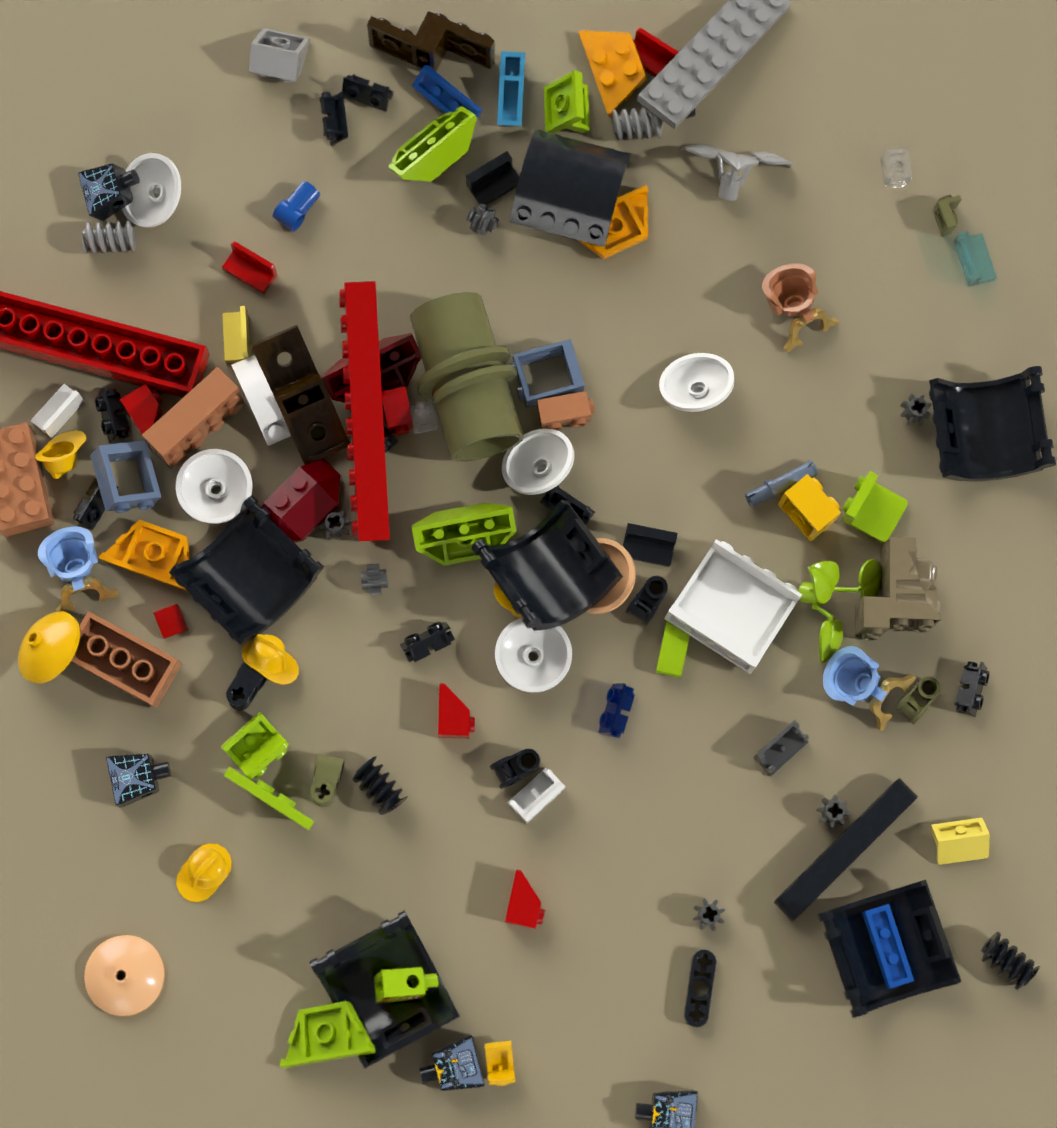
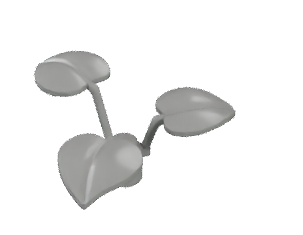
[680,144,792,201]

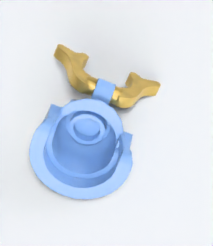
[38,526,118,612]
[823,646,916,731]

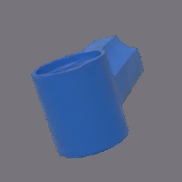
[272,181,320,232]

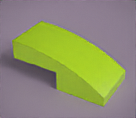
[655,621,690,678]

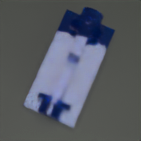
[599,683,635,738]

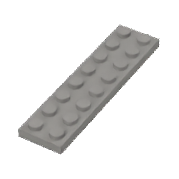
[637,0,792,130]

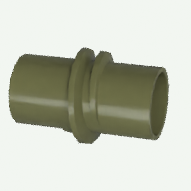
[410,292,524,462]

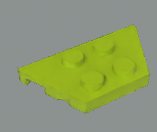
[224,767,315,830]
[280,1001,375,1069]

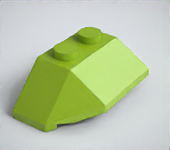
[388,106,477,182]
[411,503,517,566]

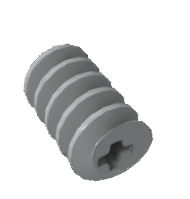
[612,108,663,141]
[82,220,136,254]

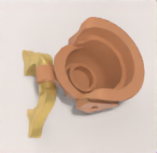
[762,263,839,353]

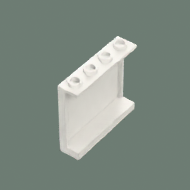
[664,539,802,675]

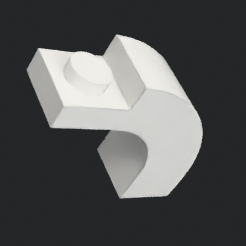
[232,355,291,446]

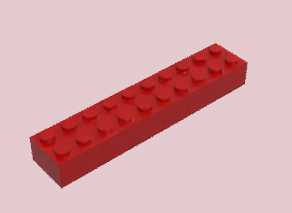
[339,281,390,542]
[0,291,210,398]

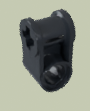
[625,576,668,626]
[226,662,267,711]
[489,748,541,790]

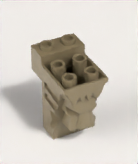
[855,537,942,640]

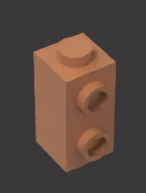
[537,391,595,431]

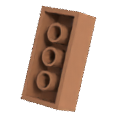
[142,367,244,469]
[0,422,55,537]
[71,611,183,709]

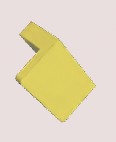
[223,306,250,363]
[931,818,990,865]

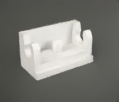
[507,768,566,824]

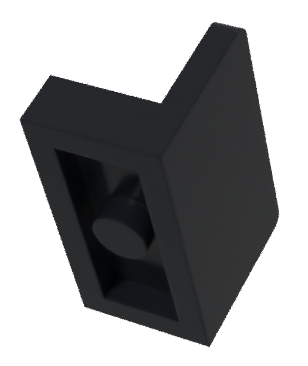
[466,151,519,205]
[623,523,678,567]

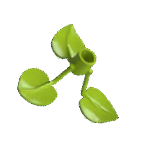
[798,559,881,663]

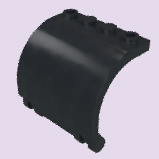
[509,129,631,247]
[929,366,1056,482]
[169,495,324,645]
[471,500,623,631]
[818,879,961,1018]
[309,910,460,1069]

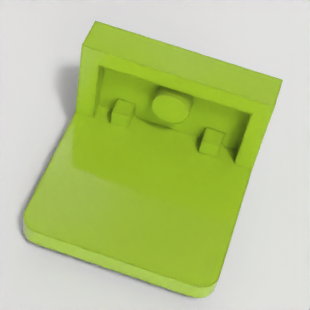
[841,471,908,543]
[221,712,289,779]

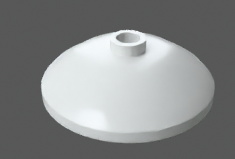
[122,153,181,228]
[659,353,735,412]
[502,429,574,495]
[176,449,253,524]
[495,617,572,693]

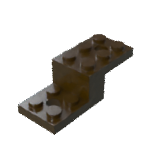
[367,11,495,71]
[251,325,350,465]

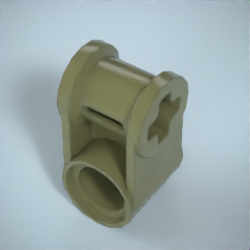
[893,676,941,724]
[311,754,345,807]

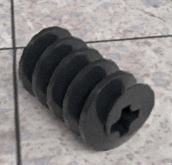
[353,756,408,815]
[981,932,1040,990]

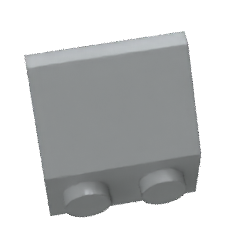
[248,28,310,82]

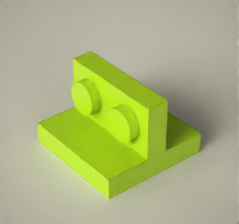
[543,70,590,134]

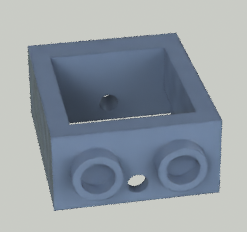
[509,339,585,408]
[90,441,161,513]

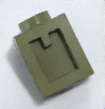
[932,195,962,237]

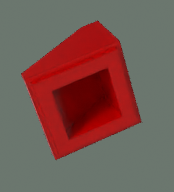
[153,604,188,639]

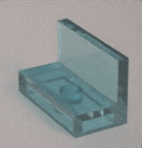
[954,231,997,287]

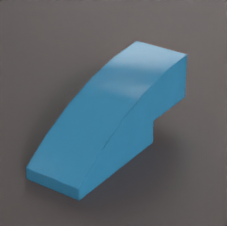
[497,51,525,126]

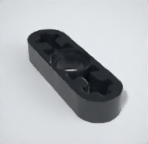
[684,950,716,1027]

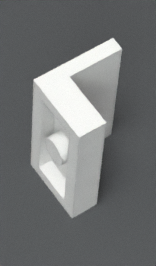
[31,384,85,439]

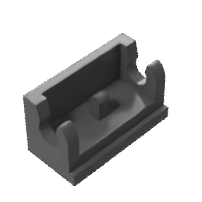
[753,720,809,777]

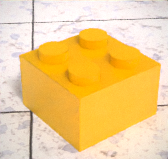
[778,474,841,542]

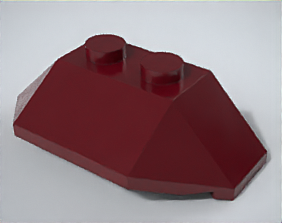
[321,333,421,403]
[262,459,341,543]

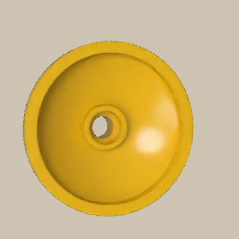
[18,611,80,684]

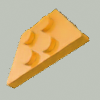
[579,30,647,117]
[578,185,648,259]
[98,519,190,592]

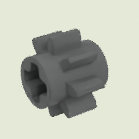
[466,204,499,235]
[900,394,932,426]
[320,510,351,541]
[361,563,388,596]
[816,795,850,828]
[693,898,725,931]

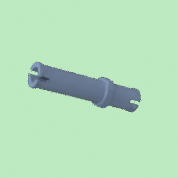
[745,460,818,508]

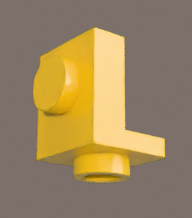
[485,1041,515,1086]

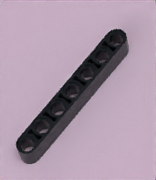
[774,778,918,921]

